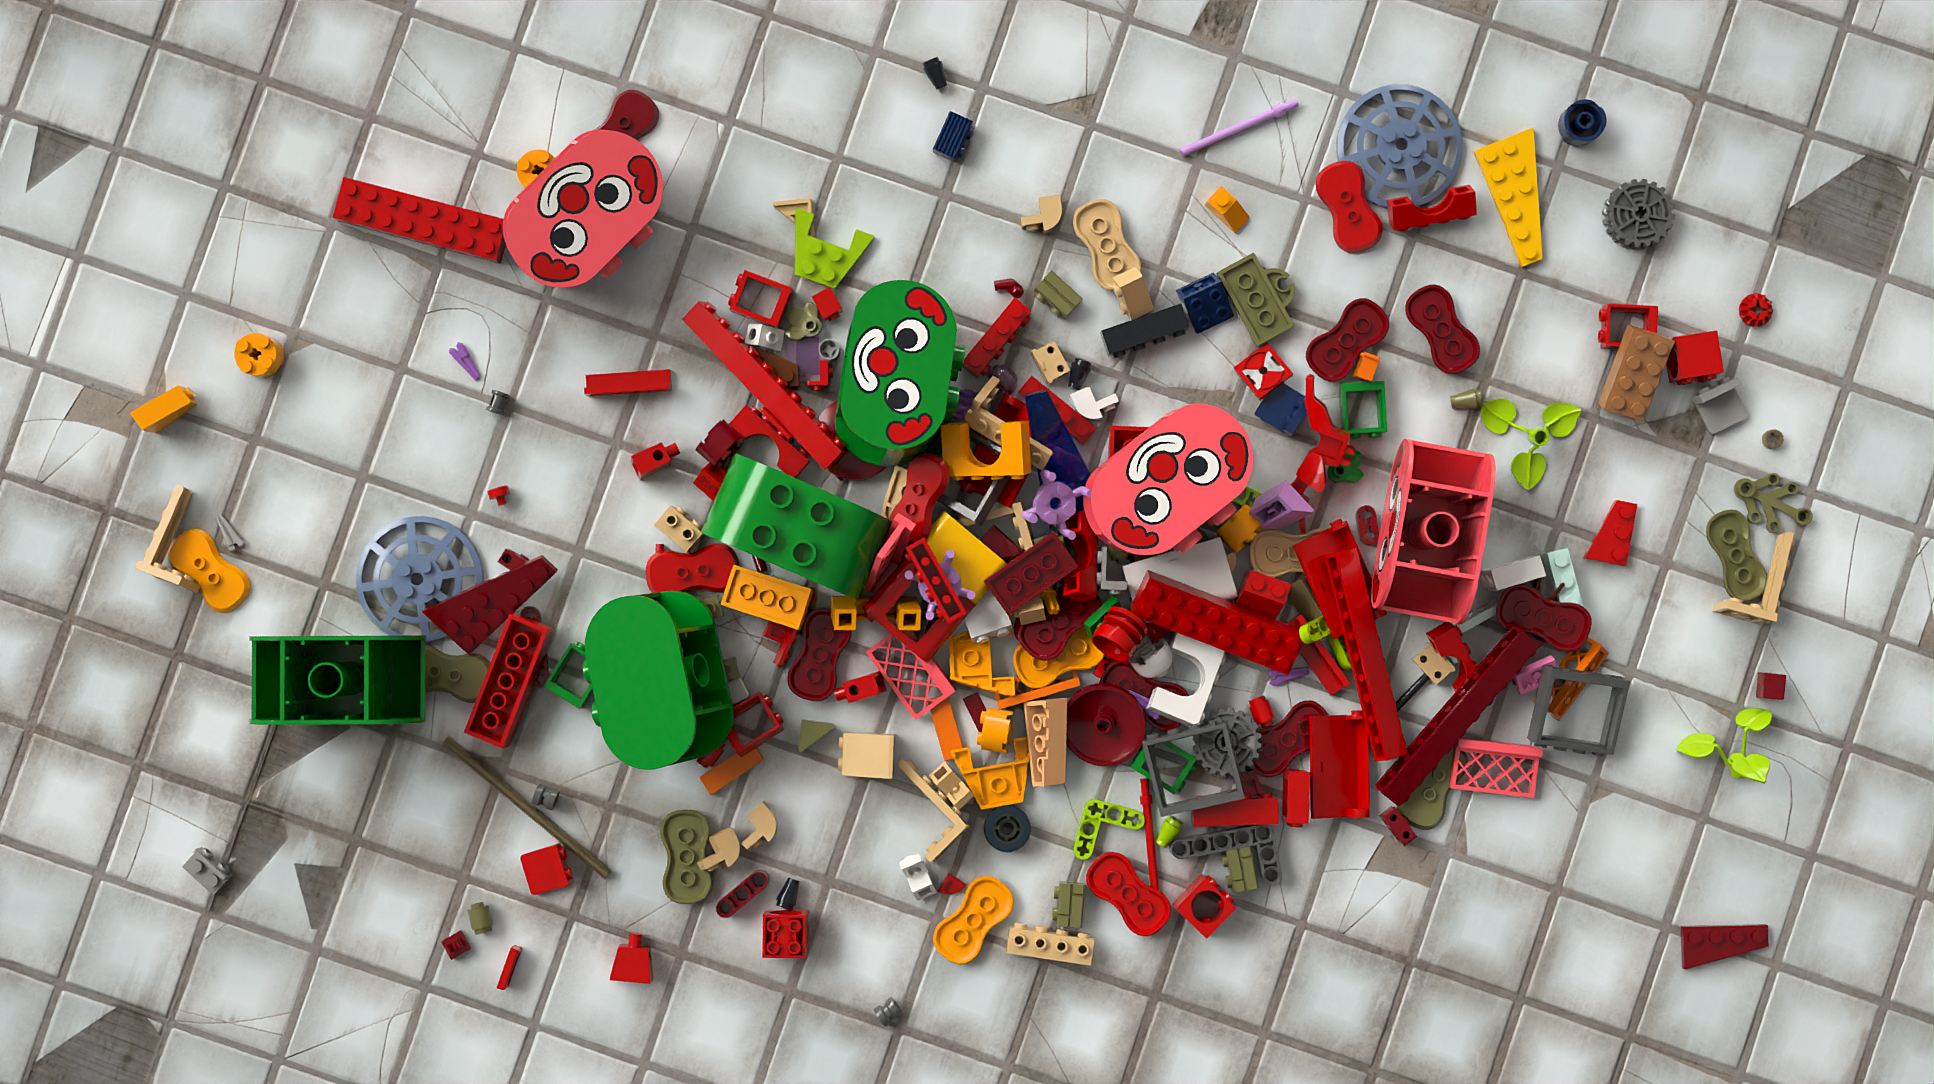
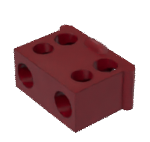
[497,548,529,570]
[1379,806,1417,846]

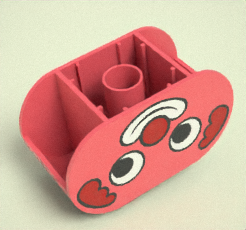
[503,130,663,288]
[1083,403,1253,555]
[1371,439,1496,624]

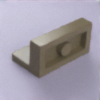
[1288,575,1322,623]

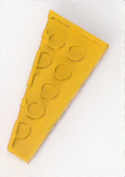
[1474,127,1543,268]

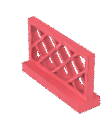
[864,513,916,593]
[866,630,957,720]
[1449,737,1543,798]

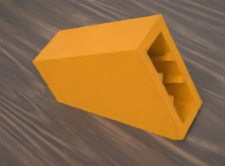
[130,385,197,434]

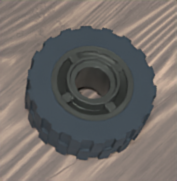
[984,805,1031,852]

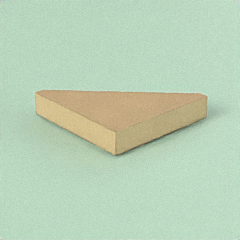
[773,198,815,238]

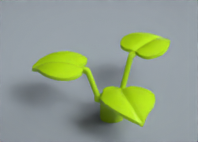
[1481,398,1582,490]
[1677,708,1772,784]

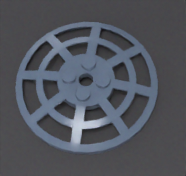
[1336,84,1463,208]
[356,516,484,642]

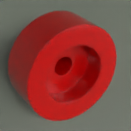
[487,485,510,506]

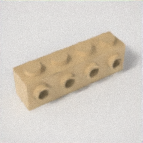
[1006,922,1094,966]

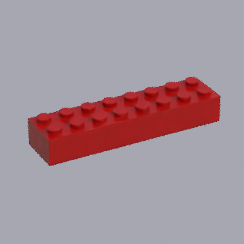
[333,177,506,264]
[1130,570,1304,675]

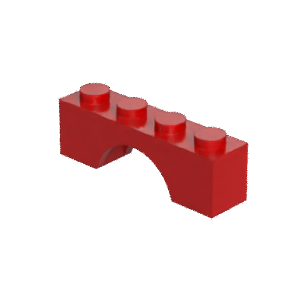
[1387,185,1477,232]
[729,405,810,478]
[1063,511,1098,602]
[1426,622,1478,692]

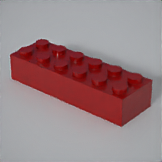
[464,612,555,748]

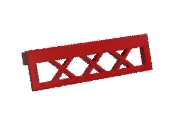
[584,369,672,397]
[1287,614,1350,696]

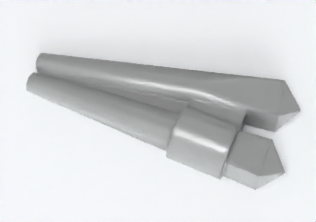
[216,514,245,553]

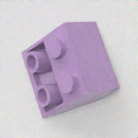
[1249,480,1314,529]

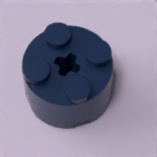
[1558,99,1607,146]

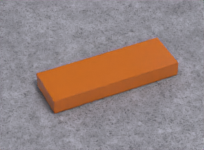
[928,696,963,761]
[699,748,764,795]

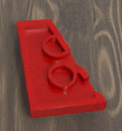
[1583,500,1638,566]

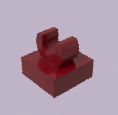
[441,930,471,960]

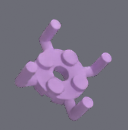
[1022,469,1091,540]
[905,550,975,620]

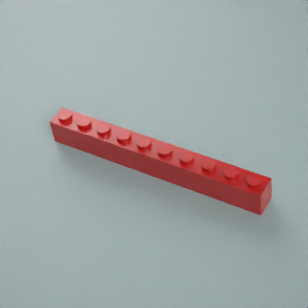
[682,301,848,470]
[1324,547,1408,761]

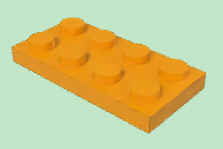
[720,564,813,630]

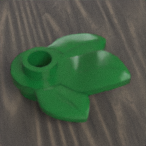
[1327,450,1364,483]

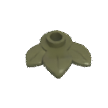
[784,302,822,340]

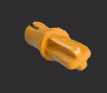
[1041,586,1060,615]

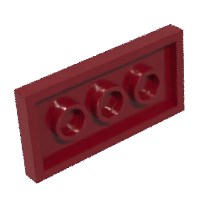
[983,531,1078,616]

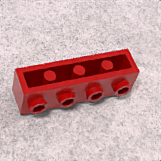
[963,298,1031,378]
[904,537,967,623]
[1191,793,1279,827]

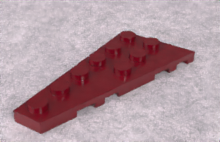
[422,555,558,655]

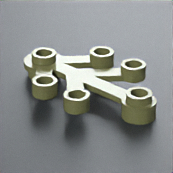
[1734,473,1813,533]

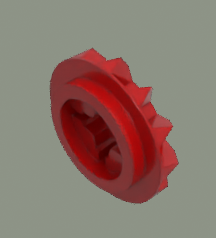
[1739,293,1774,327]

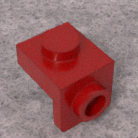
[807,360,833,391]

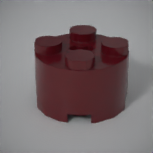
[695,419,745,470]

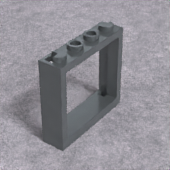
[925,419,1011,526]
[1527,665,1630,757]
[1142,718,1246,817]

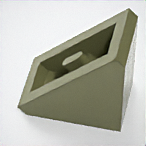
[798,719,835,753]

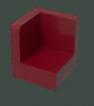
[1756,672,1786,700]
[1241,769,1263,796]

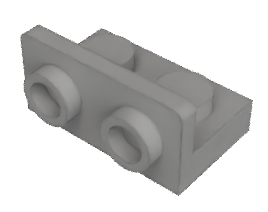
[182,847,233,895]

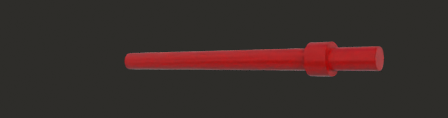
[1140,778,1159,890]

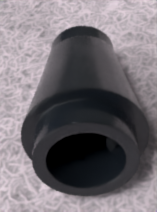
[923,57,947,90]
[1068,358,1091,390]
[776,878,800,911]

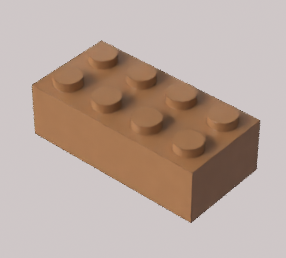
[1598,324,1675,421]

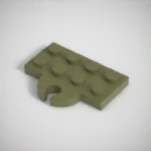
[1216,252,1295,347]

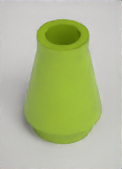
[1156,815,1184,848]

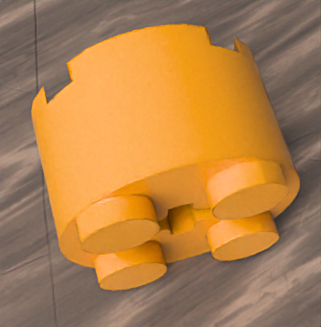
[517,150,555,188]
[234,333,284,378]
[1216,503,1263,554]
[977,708,1014,754]

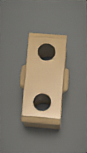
[1031,341,1070,385]
[1412,642,1456,685]

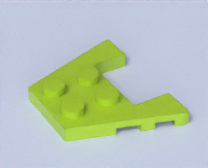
[794,208,874,289]

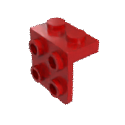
[520,843,574,895]

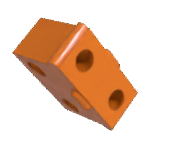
[1352,352,1380,382]

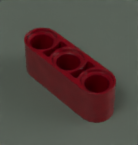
[716,870,769,918]

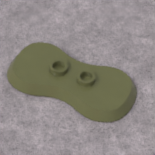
[1706,509,1767,602]
[426,644,490,703]
[1396,745,1468,830]
[660,809,712,904]

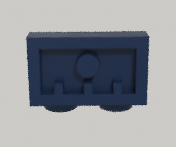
[1176,272,1234,334]
[1254,383,1307,436]

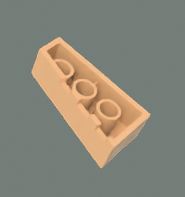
[1023,698,1067,787]

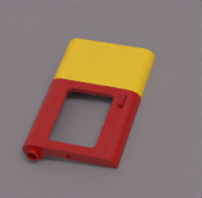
[862,511,1007,663]

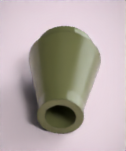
[1450,388,1482,409]

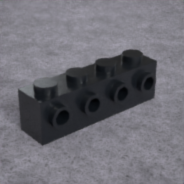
[1100,304,1189,358]

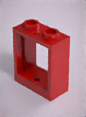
[728,270,793,329]
[1598,304,1658,349]
[727,691,784,757]
[1282,769,1310,828]

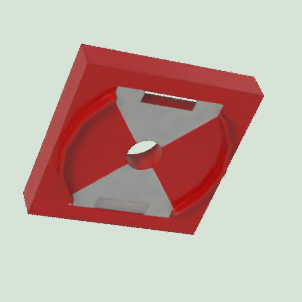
[1234,342,1293,401]

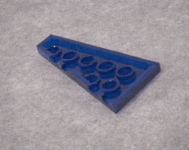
[1025,390,1091,512]

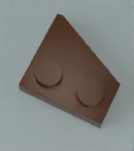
[756,348,800,387]

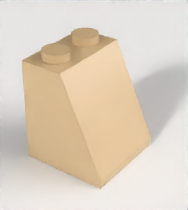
[838,732,895,779]

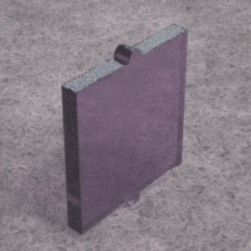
[784,337,820,377]

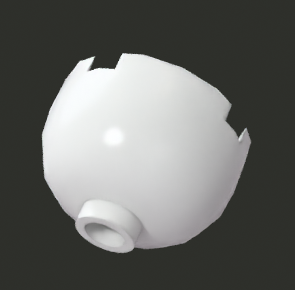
[1129,638,1173,678]

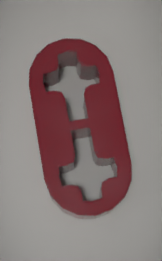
[1355,505,1379,545]

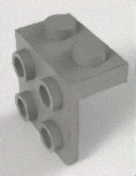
[1692,376,1748,434]
[1097,547,1127,595]

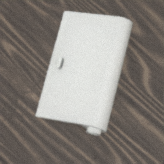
[1122,537,1238,623]

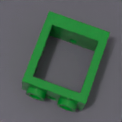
[1339,381,1388,439]
[543,642,593,709]
[1130,731,1197,795]

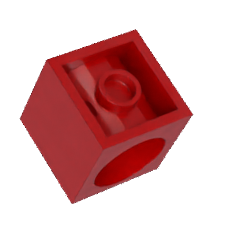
[1666,331,1724,386]
[1172,874,1236,939]
[762,910,809,958]

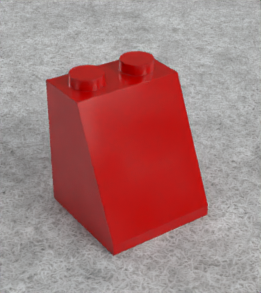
[1234,570,1291,619]

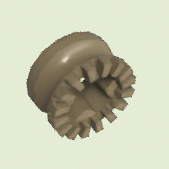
[1762,429,1784,449]

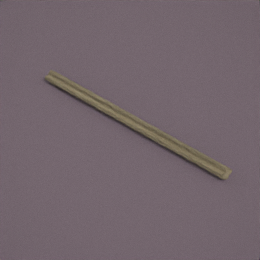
[442,737,612,879]

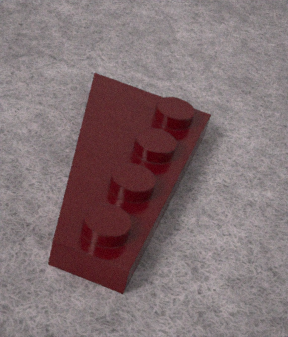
[1681,924,1769,970]

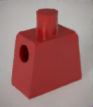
[631,442,680,480]
[834,671,887,703]
[610,933,653,984]

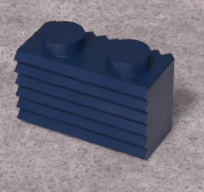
[933,111,975,163]

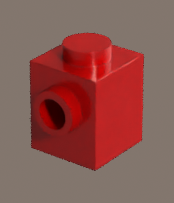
[812,287,843,322]

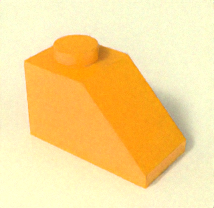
[1205,186,1250,233]

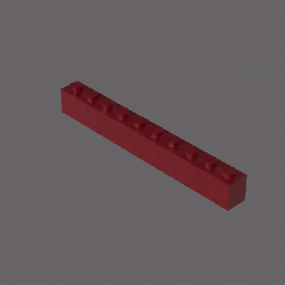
[1375,624,1540,807]

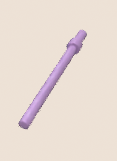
[1180,99,1299,156]

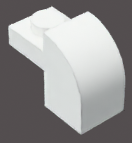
[1069,387,1119,421]
[899,854,937,901]

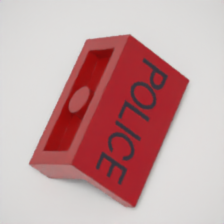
[693,463,727,501]

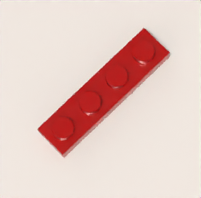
[1018,375,1097,445]

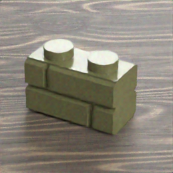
[1034,270,1083,319]
[1221,846,1259,893]
[1052,881,1085,928]

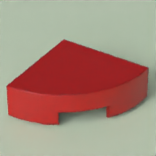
[1092,657,1110,678]
[937,873,967,894]

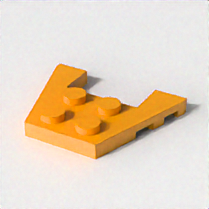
[949,615,1015,697]
[950,736,1029,810]

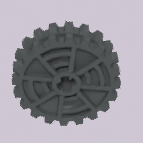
[1602,179,1675,250]
[1192,708,1263,779]

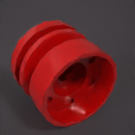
[1091,606,1148,663]

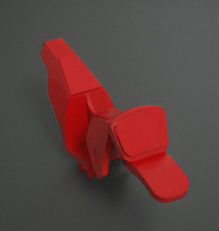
[1281,374,1355,533]

